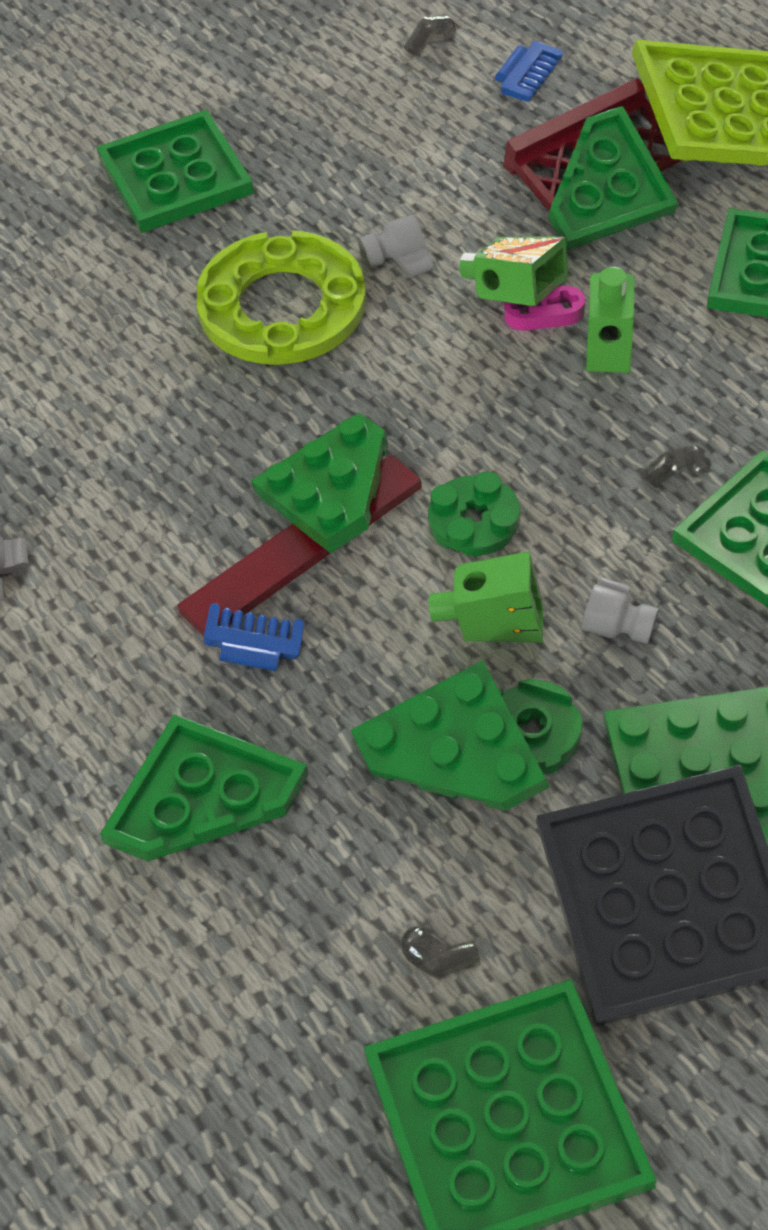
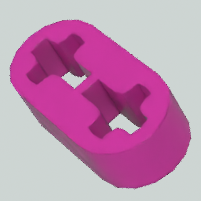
[504,286,585,330]

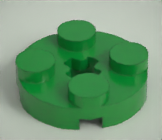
[428,471,520,556]
[499,679,582,774]

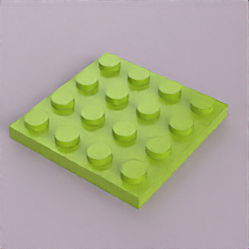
[631,39,768,166]

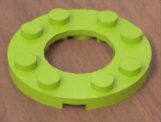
[196,230,366,365]

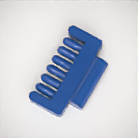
[495,41,563,102]
[203,603,304,671]

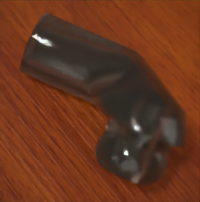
[404,15,456,57]
[641,445,711,488]
[402,926,481,977]

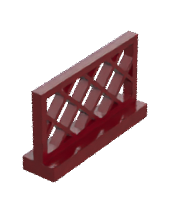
[503,77,683,211]

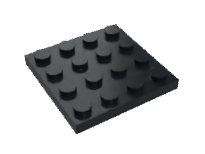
[536,765,768,1026]

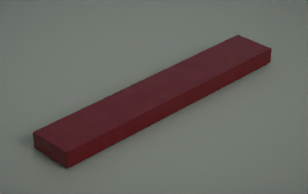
[177,454,422,637]

